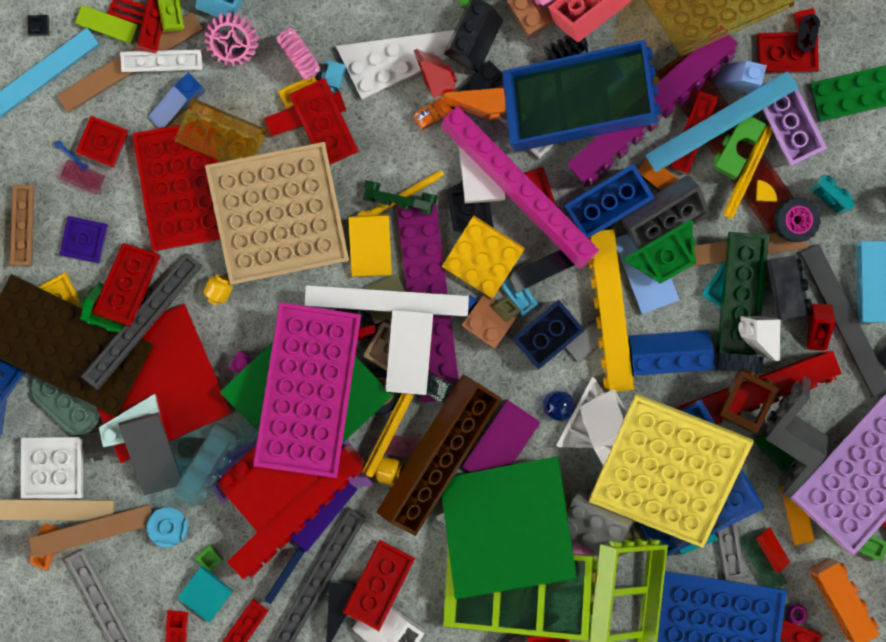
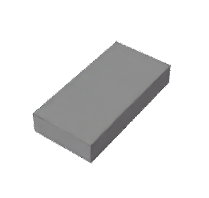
[565,321,602,362]

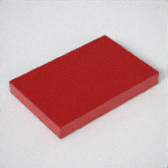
[757,32,819,74]

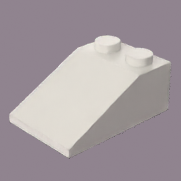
[579,389,627,465]

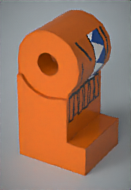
[413,97,452,130]

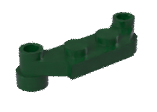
[363,180,438,215]

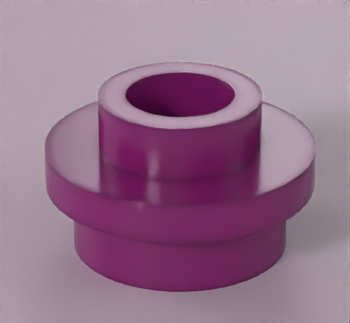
[786,603,807,624]

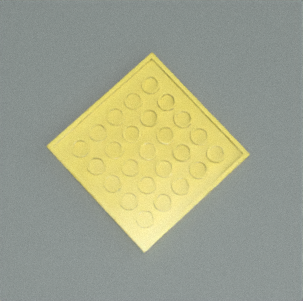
[588,393,754,548]

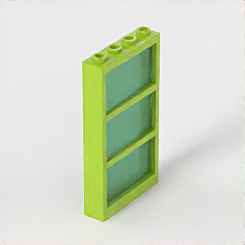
[443,548,598,641]

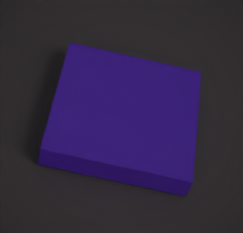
[59,216,108,264]

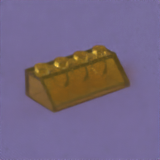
[174,98,267,162]

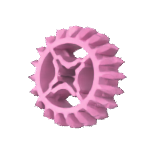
[204,12,259,67]
[276,28,320,80]

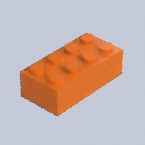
[808,558,880,642]

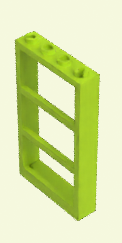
[590,538,668,642]

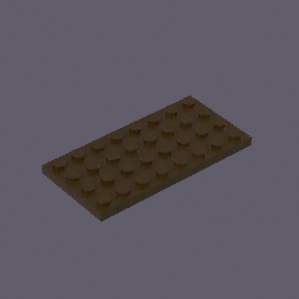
[0,274,154,417]

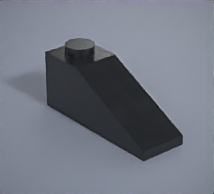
[326,580,355,642]

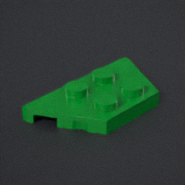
[624,219,696,284]

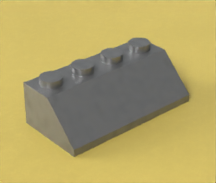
[621,175,710,250]

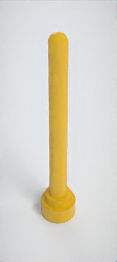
[357,170,444,216]

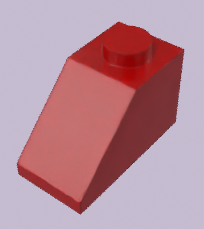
[807,303,836,351]

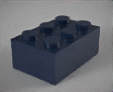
[511,299,585,370]

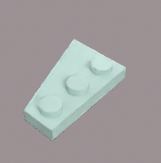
[99,394,160,447]

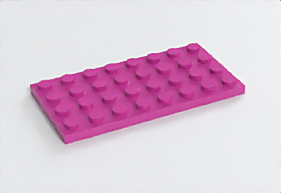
[253,302,361,478]

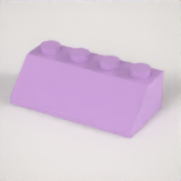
[762,89,827,166]

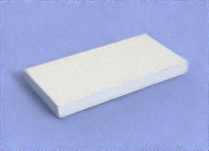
[386,310,433,395]

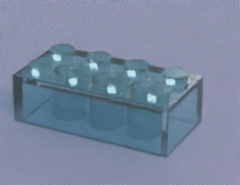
[172,423,242,508]

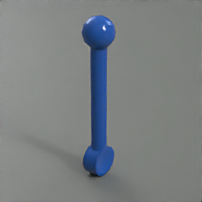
[55,141,89,171]

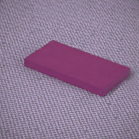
[462,400,541,473]

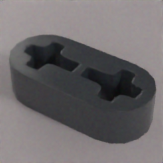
[795,14,820,53]

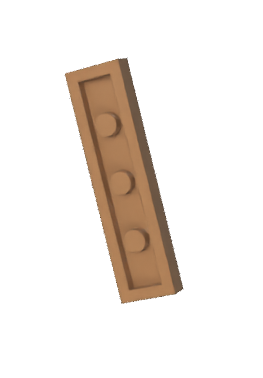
[10,185,35,266]

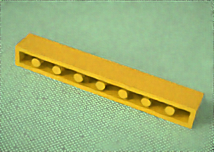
[588,229,634,392]

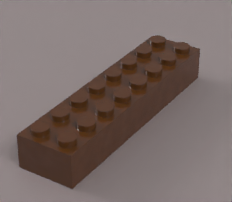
[376,374,502,536]

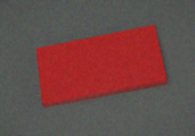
[289,78,359,165]
[92,243,161,327]
[342,540,415,632]

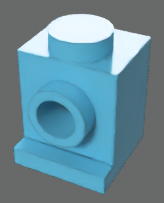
[321,59,346,93]

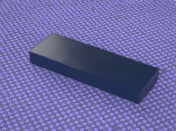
[265,547,305,605]

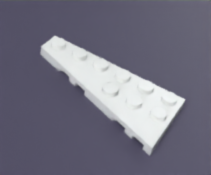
[336,30,454,100]

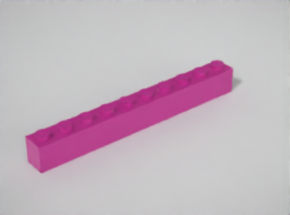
[441,106,599,270]

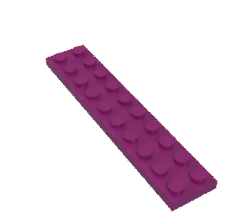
[396,203,459,403]

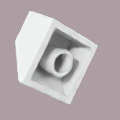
[738,316,780,361]

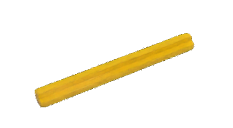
[723,126,773,219]
[362,393,415,477]

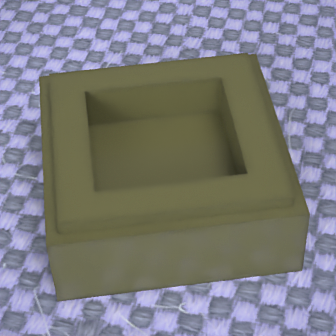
[492,297,521,322]

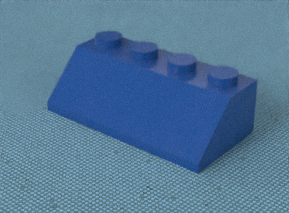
[563,164,655,238]
[628,330,715,376]

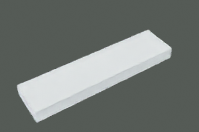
[120,49,203,72]

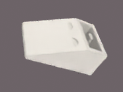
[352,607,425,642]

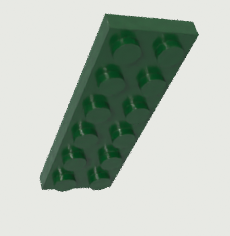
[716,231,769,356]

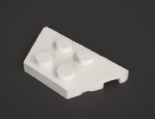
[556,377,605,448]

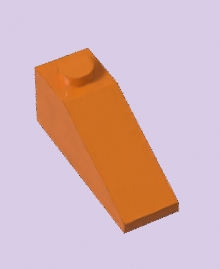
[440,88,507,120]

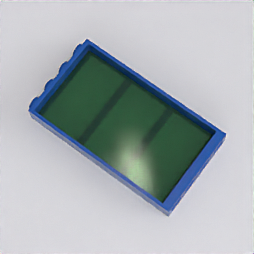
[502,40,661,152]

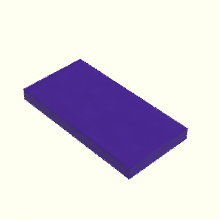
[290,483,358,552]

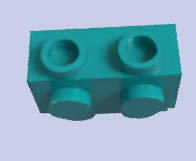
[809,175,855,215]

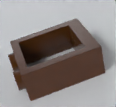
[716,369,779,434]

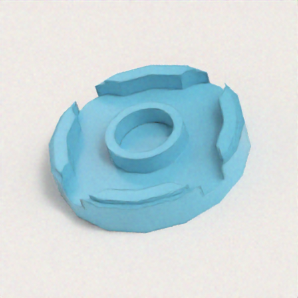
[147,507,188,548]

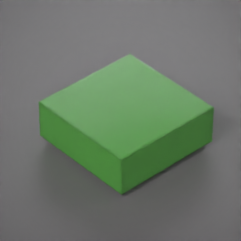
[195,544,224,571]

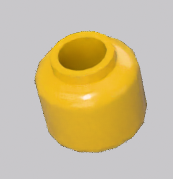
[203,274,233,305]
[374,457,404,486]

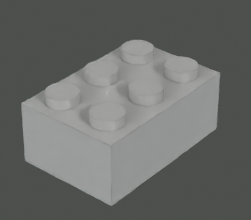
[567,490,634,553]

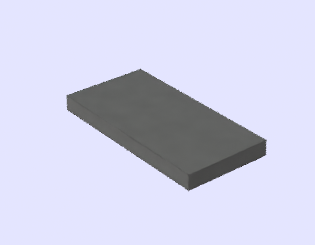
[118,412,184,495]

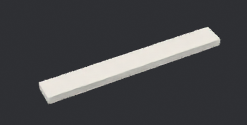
[305,286,469,317]

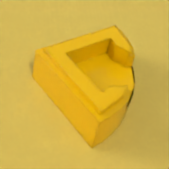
[755,180,777,202]

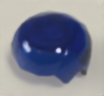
[543,390,575,421]

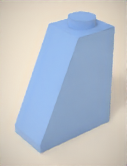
[714,61,766,94]

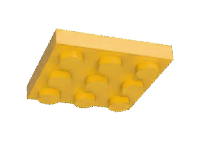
[442,216,525,299]

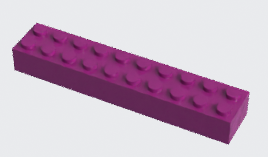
[567,26,738,187]

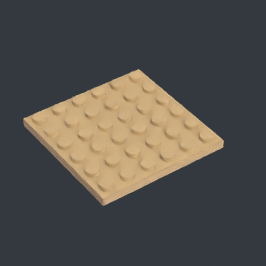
[205,142,349,285]

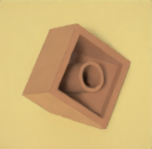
[507,0,554,40]
[461,294,517,349]

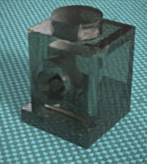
[79,431,108,462]

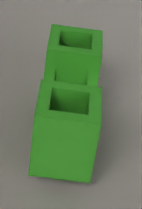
[712,117,766,180]

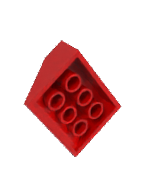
[217,445,320,532]

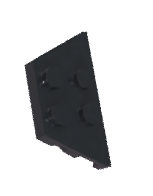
[447,180,494,233]

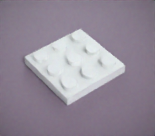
[21,437,83,499]

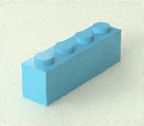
[857,241,886,323]

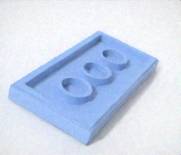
[616,234,679,315]

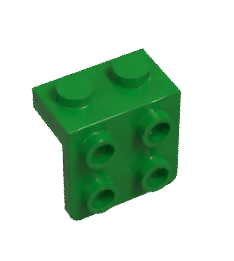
[81,282,124,332]

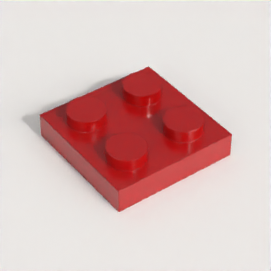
[76,116,129,168]

